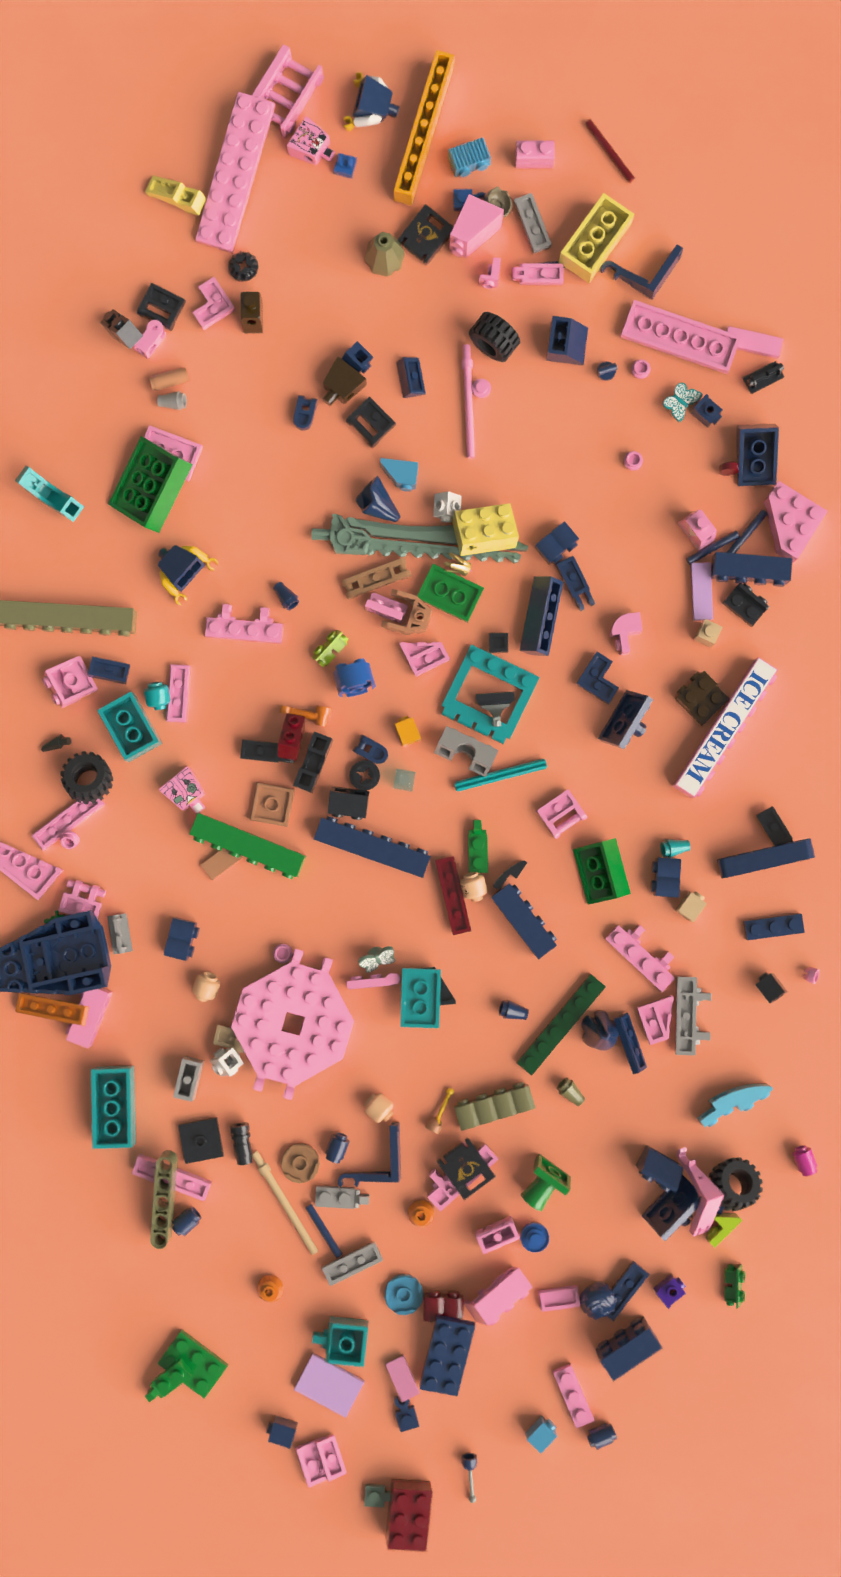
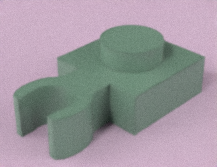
[364,1484,390,1507]

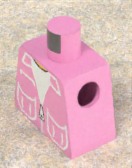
[677,509,717,551]

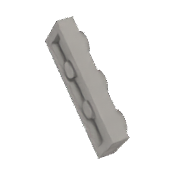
[514,193,552,254]
[322,1241,383,1286]

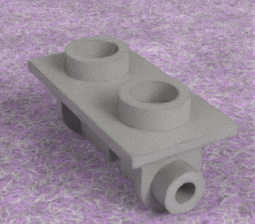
[107,913,133,955]

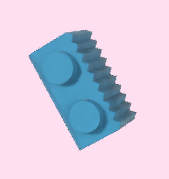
[448,137,491,177]

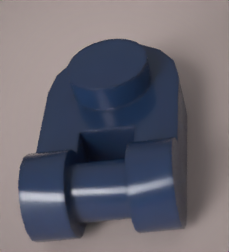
[293,395,318,431]
[353,735,388,764]

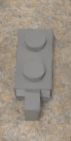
[315,1185,370,1209]

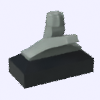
[475,692,515,727]

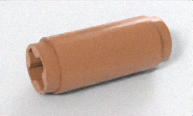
[149,368,189,390]

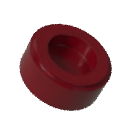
[719,462,739,476]

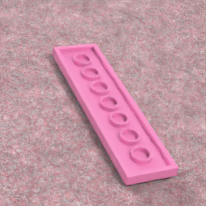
[196,92,275,253]

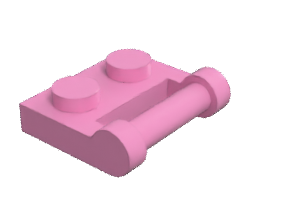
[537,789,587,839]

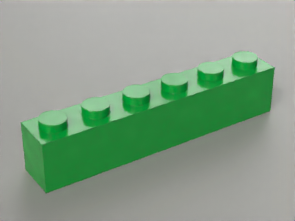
[189,813,307,879]

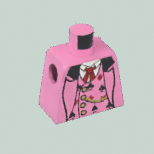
[287,116,335,165]

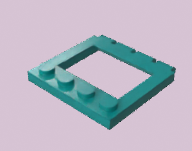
[441,644,540,744]

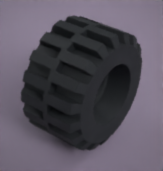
[469,312,520,362]
[60,751,113,804]
[708,1157,763,1211]

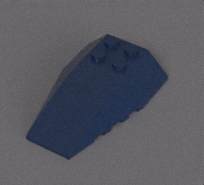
[0,910,112,995]

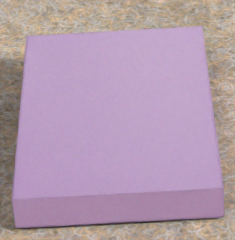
[294,1353,365,1418]

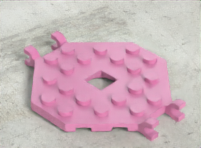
[231,949,354,1100]

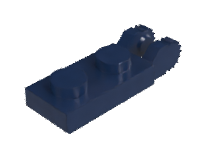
[556,556,595,611]

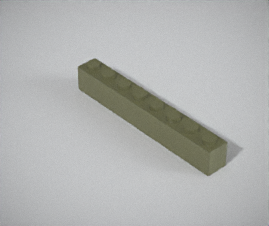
[0,600,137,637]

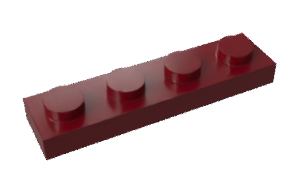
[435,856,472,935]

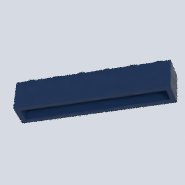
[314,816,431,878]

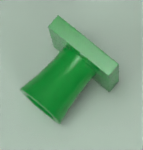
[521,1154,571,1211]

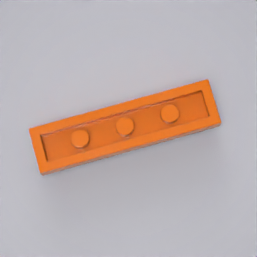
[15,993,89,1026]

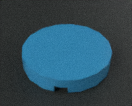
[385,1274,423,1315]

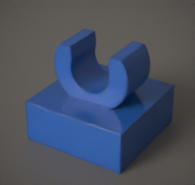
[334,153,357,178]

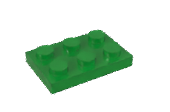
[417,564,484,623]
[157,1330,229,1399]

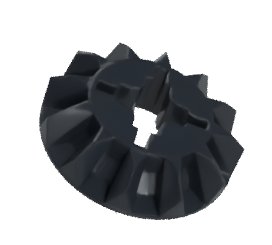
[229,251,259,282]
[349,760,380,791]

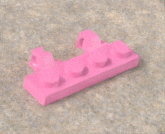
[205,604,283,644]
[605,925,675,992]
[427,1142,498,1212]

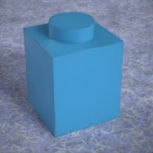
[525,1416,557,1454]

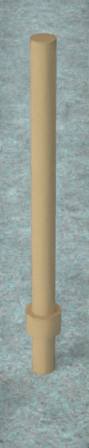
[251,1151,318,1255]

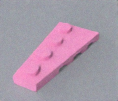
[0,842,63,900]

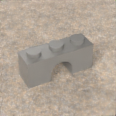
[434,726,499,777]

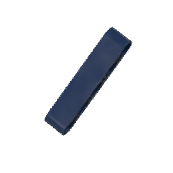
[717,838,815,879]

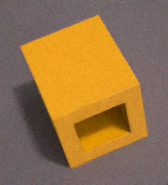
[395,716,421,747]

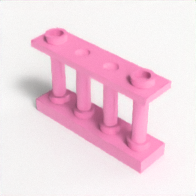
[252,44,324,138]

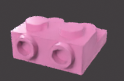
[42,656,98,708]

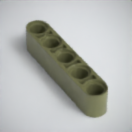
[150,1150,178,1249]

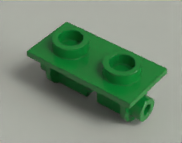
[724,1264,746,1309]

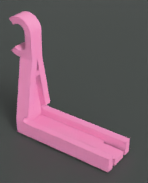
[677,1147,724,1237]

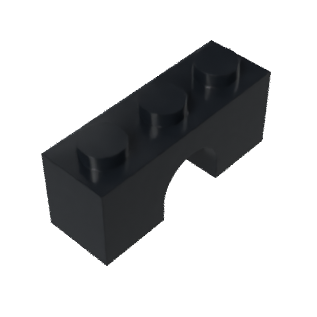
[293,732,333,794]

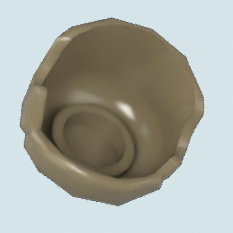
[484,187,512,218]

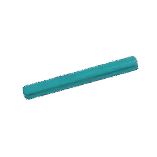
[454,759,547,792]

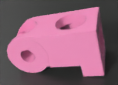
[133,320,165,359]

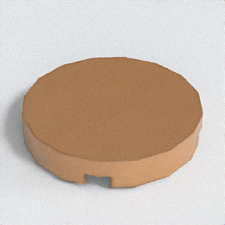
[281,1143,320,1184]

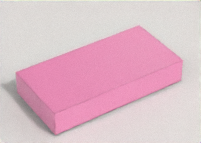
[538,1285,580,1312]
[385,1355,420,1402]

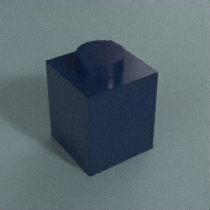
[266,1416,298,1449]

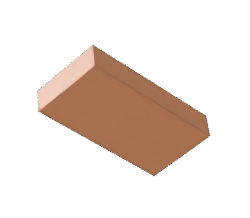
[201,848,243,880]

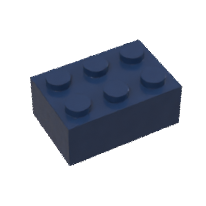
[596,1316,663,1382]

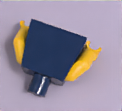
[158,545,218,606]

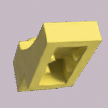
[145,176,207,215]

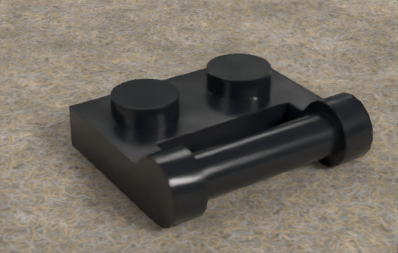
[137,283,186,331]
[346,396,396,448]

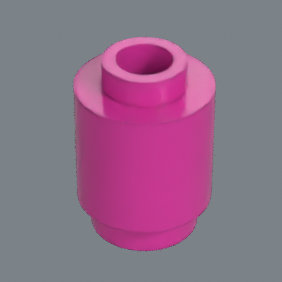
[792,1145,817,1176]

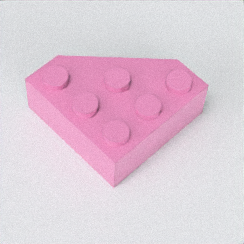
[764,481,828,564]

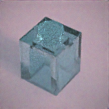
[393,769,416,792]

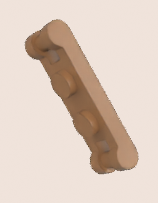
[341,558,412,599]

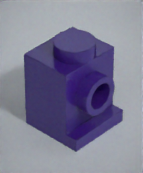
[653,1274,686,1309]

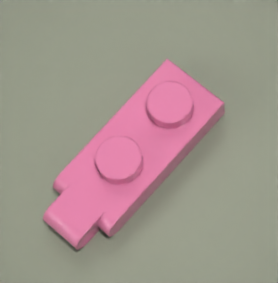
[512,263,563,285]

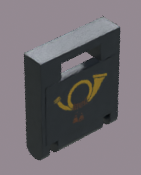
[398,204,454,265]
[437,1138,496,1200]

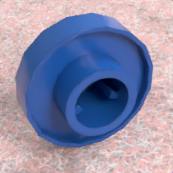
[521,1222,549,1253]

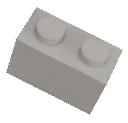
[173,1056,205,1102]

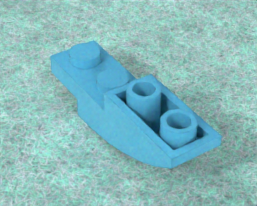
[697,1083,773,1127]

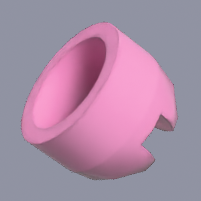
[803,967,819,984]

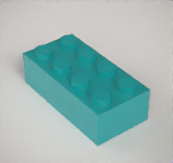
[91,1065,136,1149]

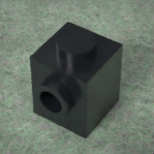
[755,972,788,1004]

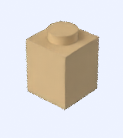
[694,619,723,648]
[675,891,707,922]

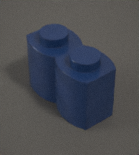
[534,521,579,565]
[650,857,681,898]
[164,917,200,961]

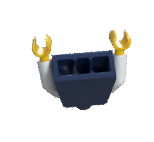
[343,72,399,131]

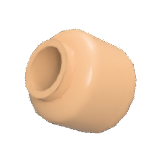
[460,872,487,902]
[192,972,220,1002]
[364,1093,393,1123]

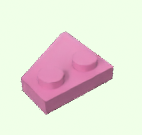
[399,642,450,677]
[636,995,674,1045]

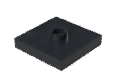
[178,1117,224,1164]

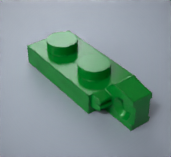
[468,820,488,873]
[144,1358,194,1402]

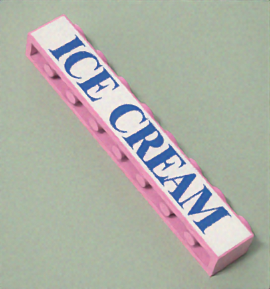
[673,657,778,799]

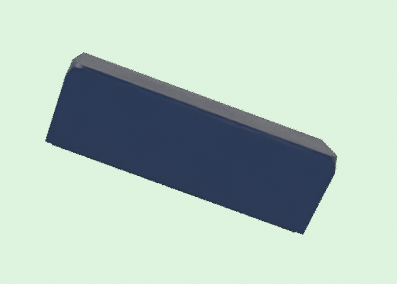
[397,357,426,398]

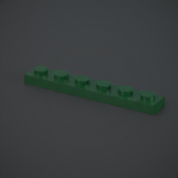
[517,974,606,1076]

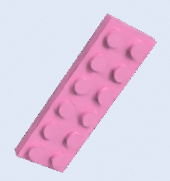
[621,300,741,374]

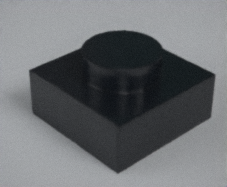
[489,633,508,653]

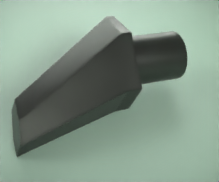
[41,734,72,752]

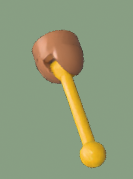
[425,1088,454,1134]

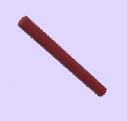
[585,119,635,183]

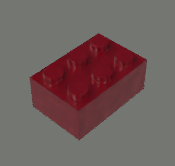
[385,1479,433,1552]

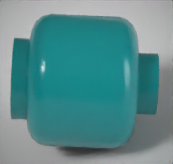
[144,681,171,710]

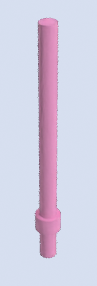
[461,345,475,458]

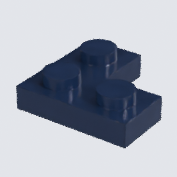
[576,652,619,704]

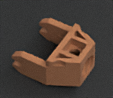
[381,589,432,635]

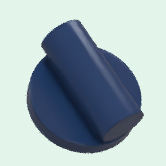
[597,362,617,381]

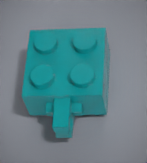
[312,1316,369,1367]

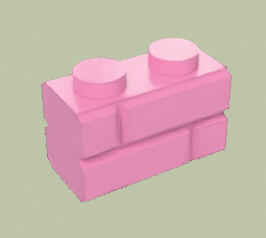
[515,140,555,168]
[475,1216,520,1254]

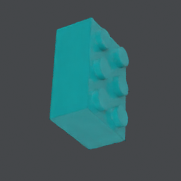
[97,692,163,762]

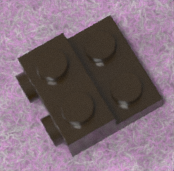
[675,671,730,726]

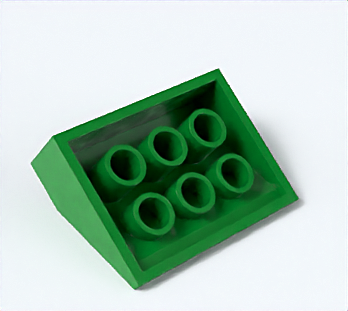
[108,436,193,533]

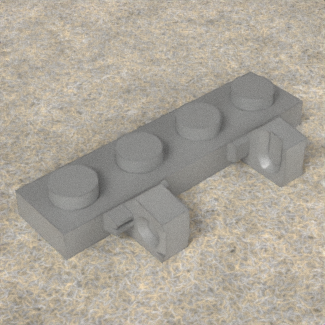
[675,976,711,1056]

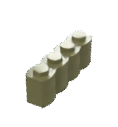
[454,1082,536,1131]

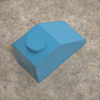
[380,458,418,492]

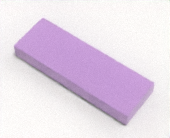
[691,562,713,621]

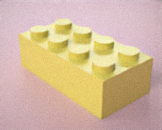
[558,193,635,283]

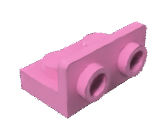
[365,593,407,624]

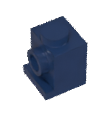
[341,341,374,374]
[691,394,723,428]

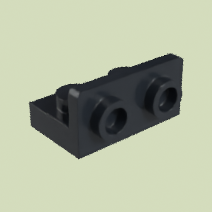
[722,583,770,627]

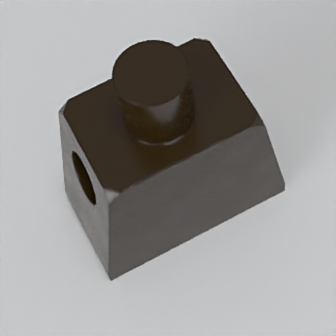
[241,292,263,334]
[322,357,367,406]

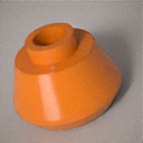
[408,1200,435,1227]
[257,1275,284,1302]

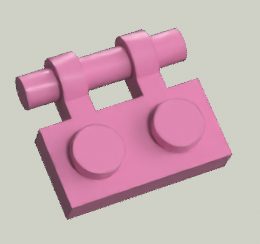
[58,880,106,919]

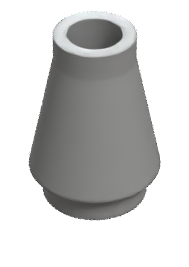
[157,391,187,410]

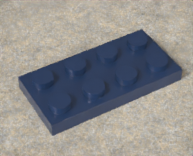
[419,1315,476,1397]

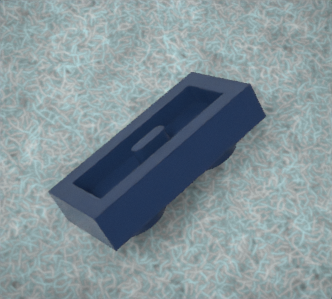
[88,656,130,684]

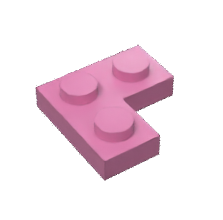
[193,277,235,330]

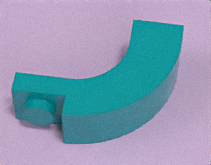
[15,465,84,522]

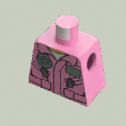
[159,766,206,815]

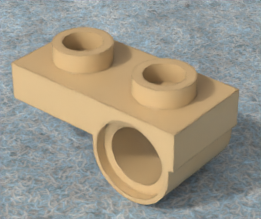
[213,1024,245,1053]

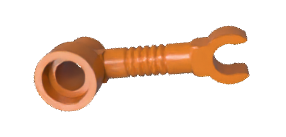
[279,705,332,727]

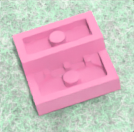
[295,1434,347,1488]

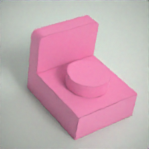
[479,257,501,289]

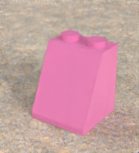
[449,194,504,258]

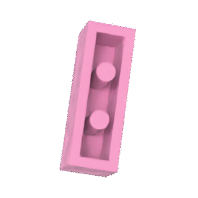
[66,988,113,1048]

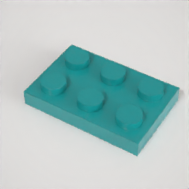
[400,968,441,1028]

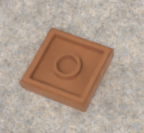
[250,783,295,827]

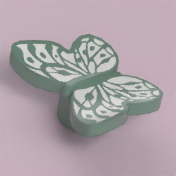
[358,946,395,973]

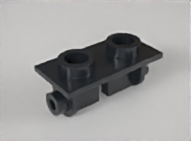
[742,361,785,395]

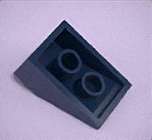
[736,423,779,486]

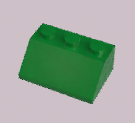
[573,838,631,905]

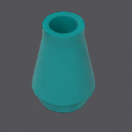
[660,839,691,858]

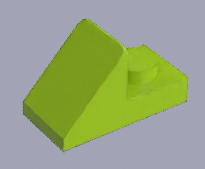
[706,1213,743,1248]

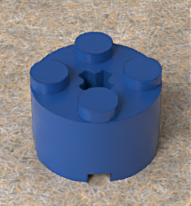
[333,658,376,697]

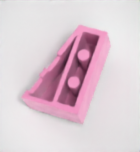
[463,1267,532,1326]

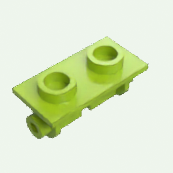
[312,630,349,667]

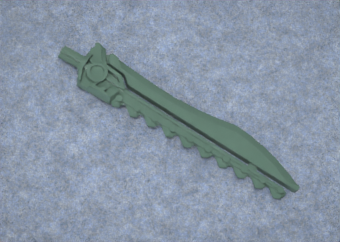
[311,513,528,564]

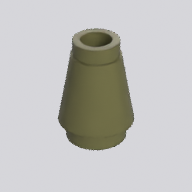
[557,1078,585,1106]

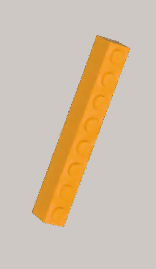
[394,50,454,206]

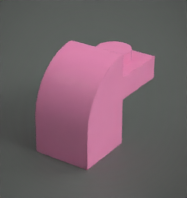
[610,612,643,656]

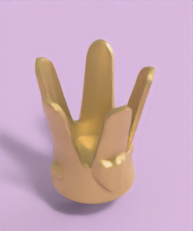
[444,552,472,576]

